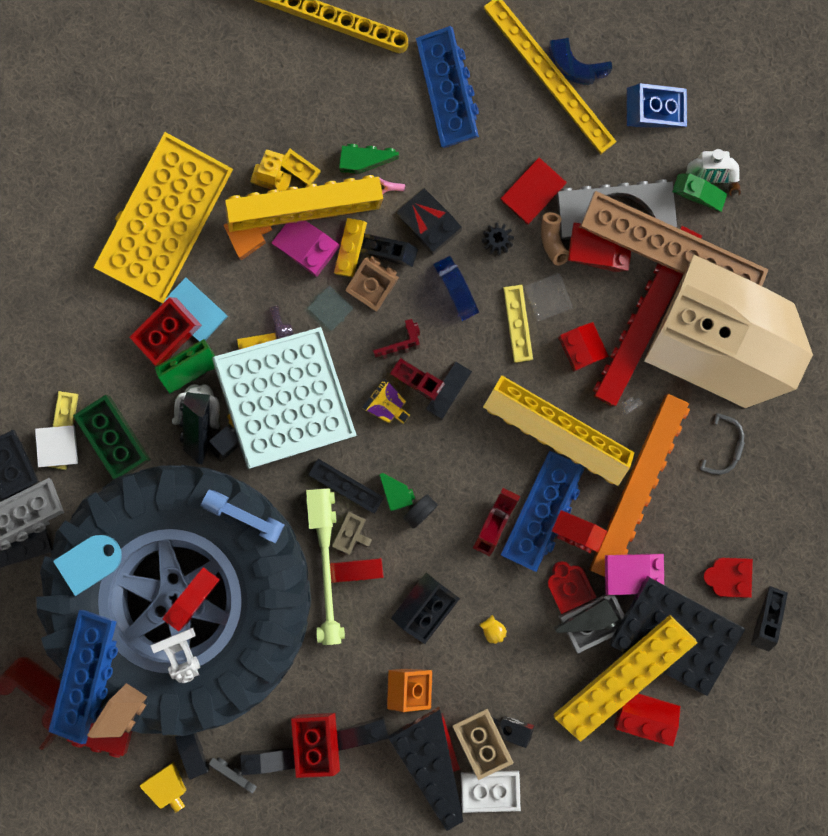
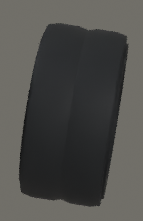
[403,494,438,529]

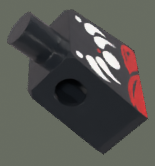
[492,716,535,748]

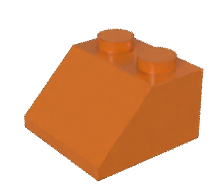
[387,669,432,712]

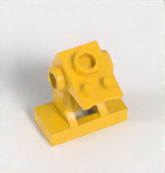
[250,149,293,192]

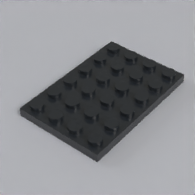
[609,576,745,696]

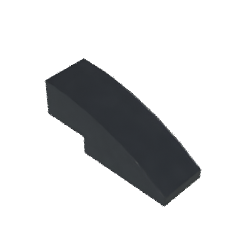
[174,733,210,780]

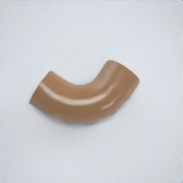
[541,212,569,266]

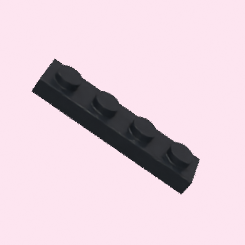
[309,459,384,514]

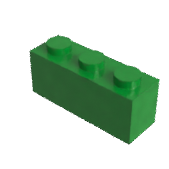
[155,339,215,393]

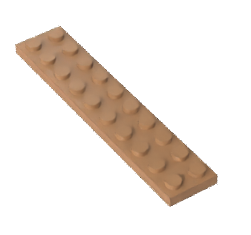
[579,191,768,286]

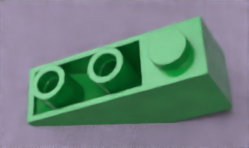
[339,144,399,174]

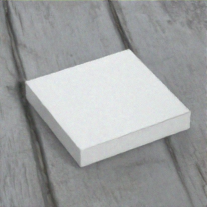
[35,425,78,467]

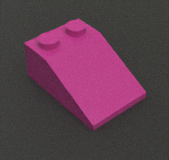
[272,220,340,277]
[605,553,664,595]

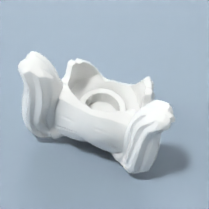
[172,384,220,429]

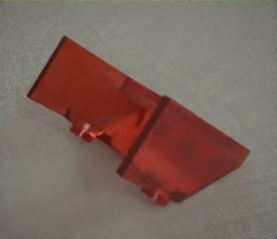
[0,657,61,750]

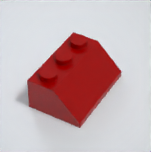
[614,693,680,747]

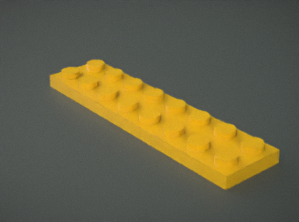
[553,615,697,742]

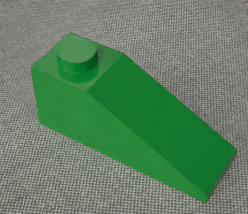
[672,173,727,212]

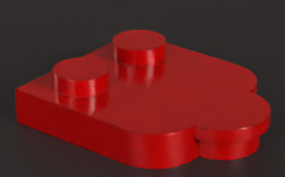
[703,558,753,598]
[548,561,597,614]

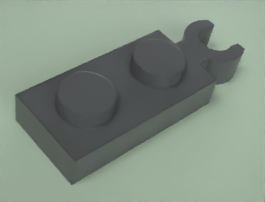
[209,757,257,794]

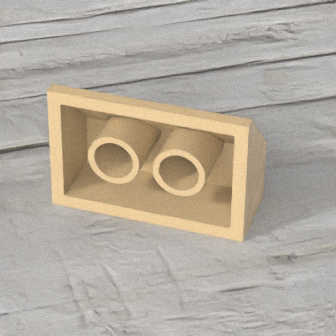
[453,709,513,780]

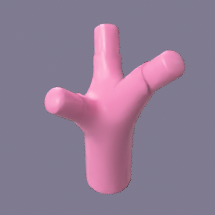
[379,177,405,194]

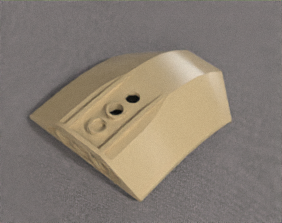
[644,255,813,408]

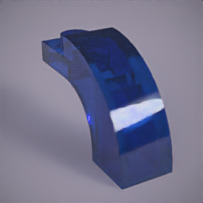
[433,256,479,321]

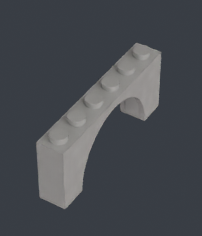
[557,179,677,240]

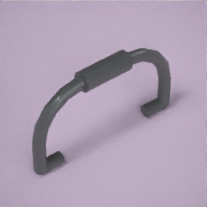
[699,413,745,475]

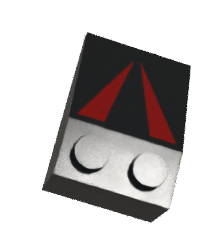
[396,188,462,255]

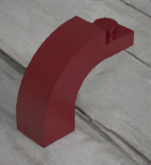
[390,358,445,401]
[473,488,520,557]

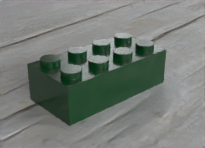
[73,395,151,479]

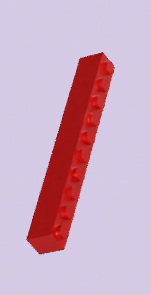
[593,226,702,407]

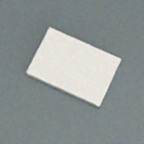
[461,771,521,813]

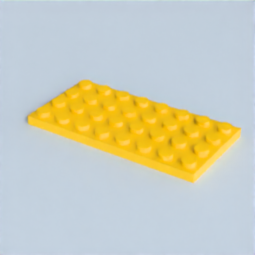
[93,132,233,304]

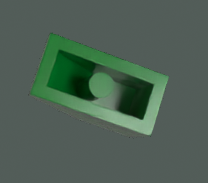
[380,473,415,511]

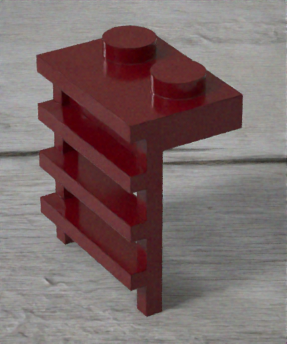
[373,319,420,359]

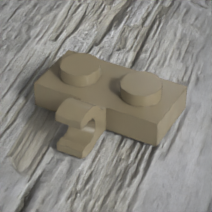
[332,512,373,555]

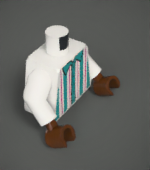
[686,149,741,196]

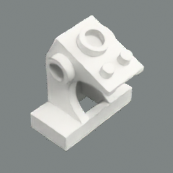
[151,628,200,683]

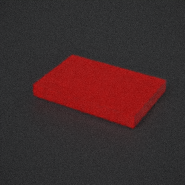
[500,157,567,225]

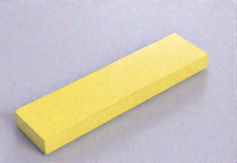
[503,285,533,363]
[49,391,79,470]

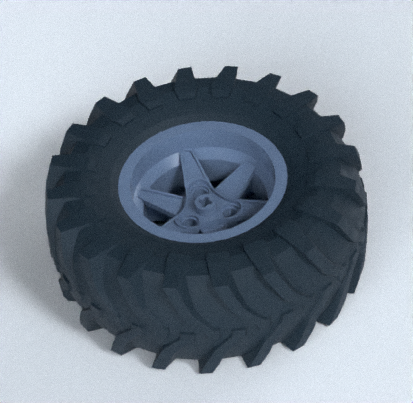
[36,465,311,736]

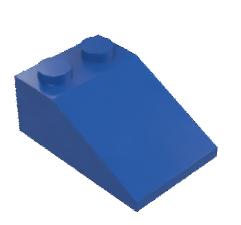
[627,83,687,127]

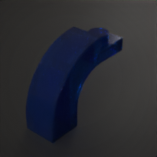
[548,38,613,85]

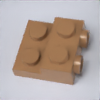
[345,256,399,312]

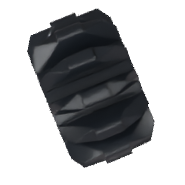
[481,223,514,256]

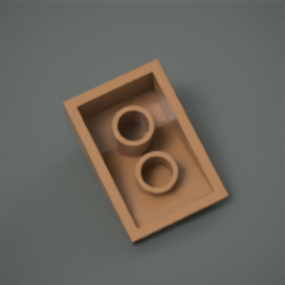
[87,683,147,738]

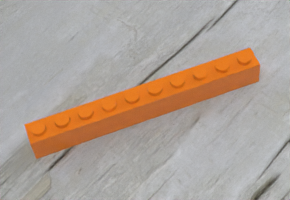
[589,394,690,577]

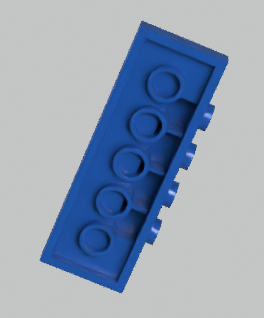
[416,26,479,148]
[501,451,585,572]
[48,610,118,744]

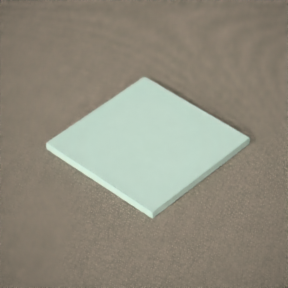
[212,327,357,469]

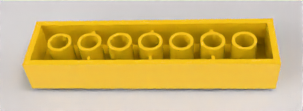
[225,175,383,232]
[483,375,634,486]

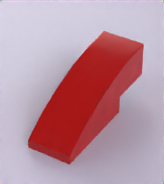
[330,558,384,583]

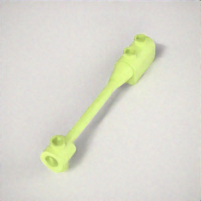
[306,489,345,645]

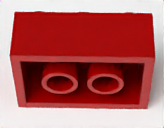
[129,297,202,365]
[291,713,340,778]

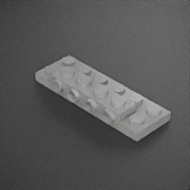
[0,478,64,550]

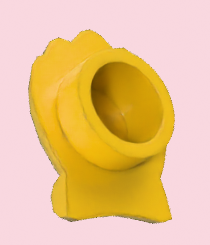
[480,615,507,644]

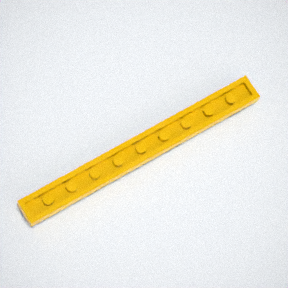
[484,0,617,154]

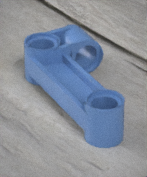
[201,489,285,543]

